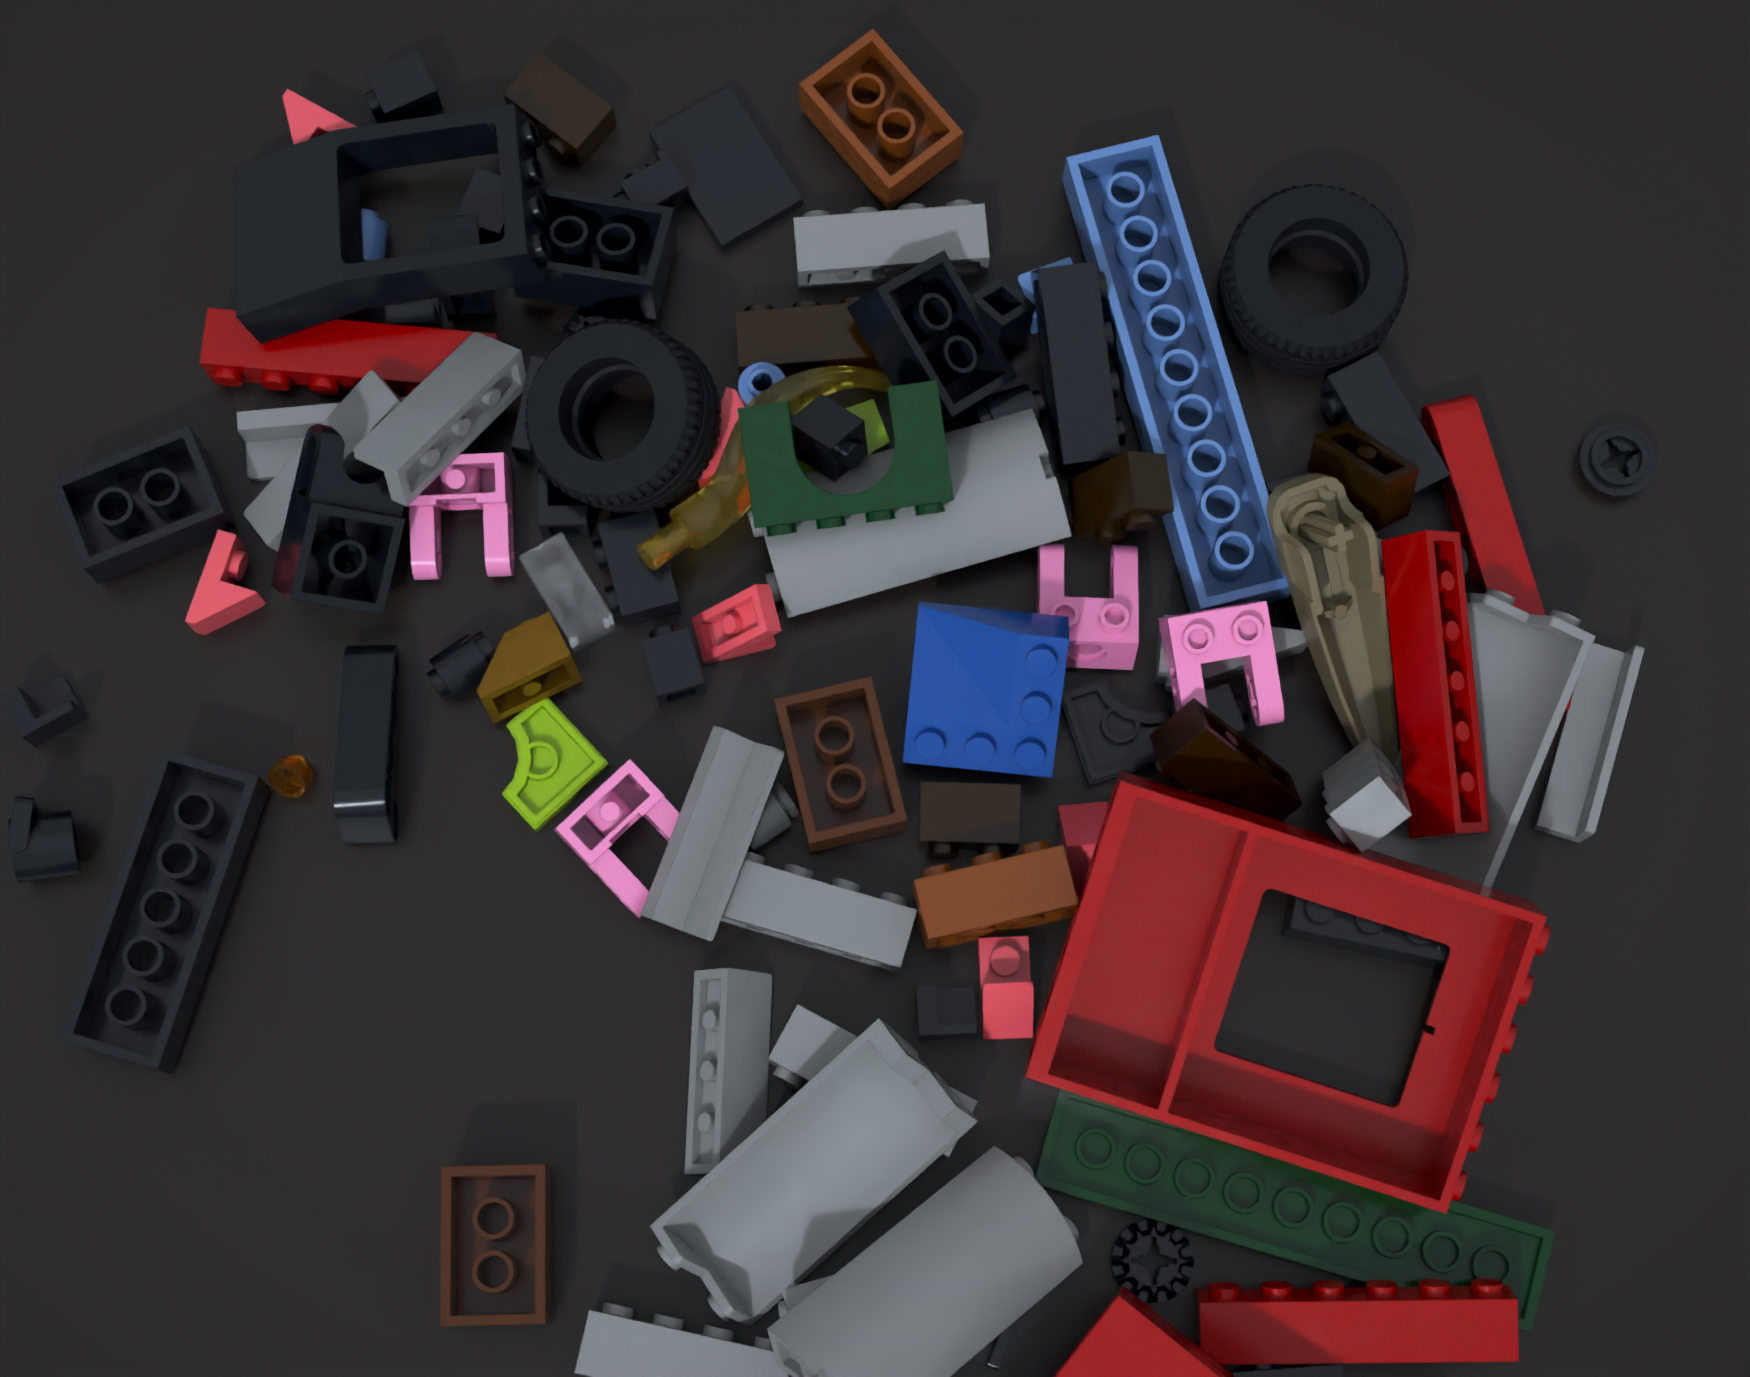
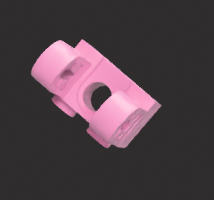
[408,452,515,580]
[1036,542,1139,670]
[1158,601,1284,726]
[554,759,680,918]

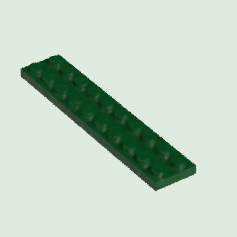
[1034,1088,1555,1332]

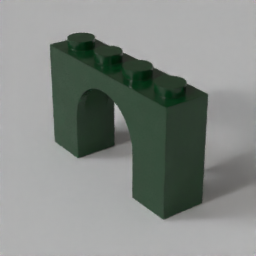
[737,380,954,537]

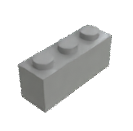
[1322,737,1412,853]

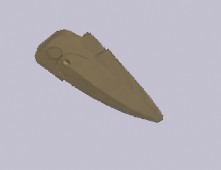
[1266,473,1398,765]

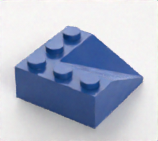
[902,601,1069,778]

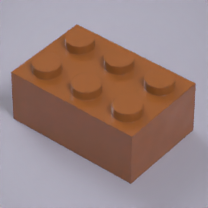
[799,29,964,210]
[911,840,1078,952]

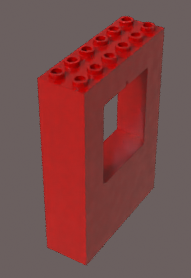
[1025,770,1550,1214]

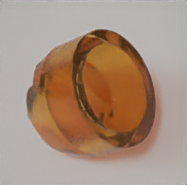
[268,754,313,798]

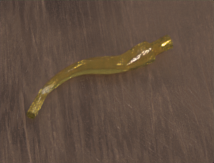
[636,366,892,571]

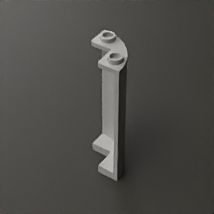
[747,408,1071,618]
[1368,588,1596,888]
[650,1018,978,1327]
[767,1146,1083,1377]

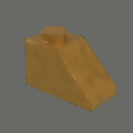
[477,612,583,724]

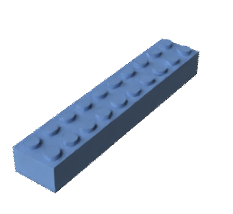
[1062,135,1290,612]

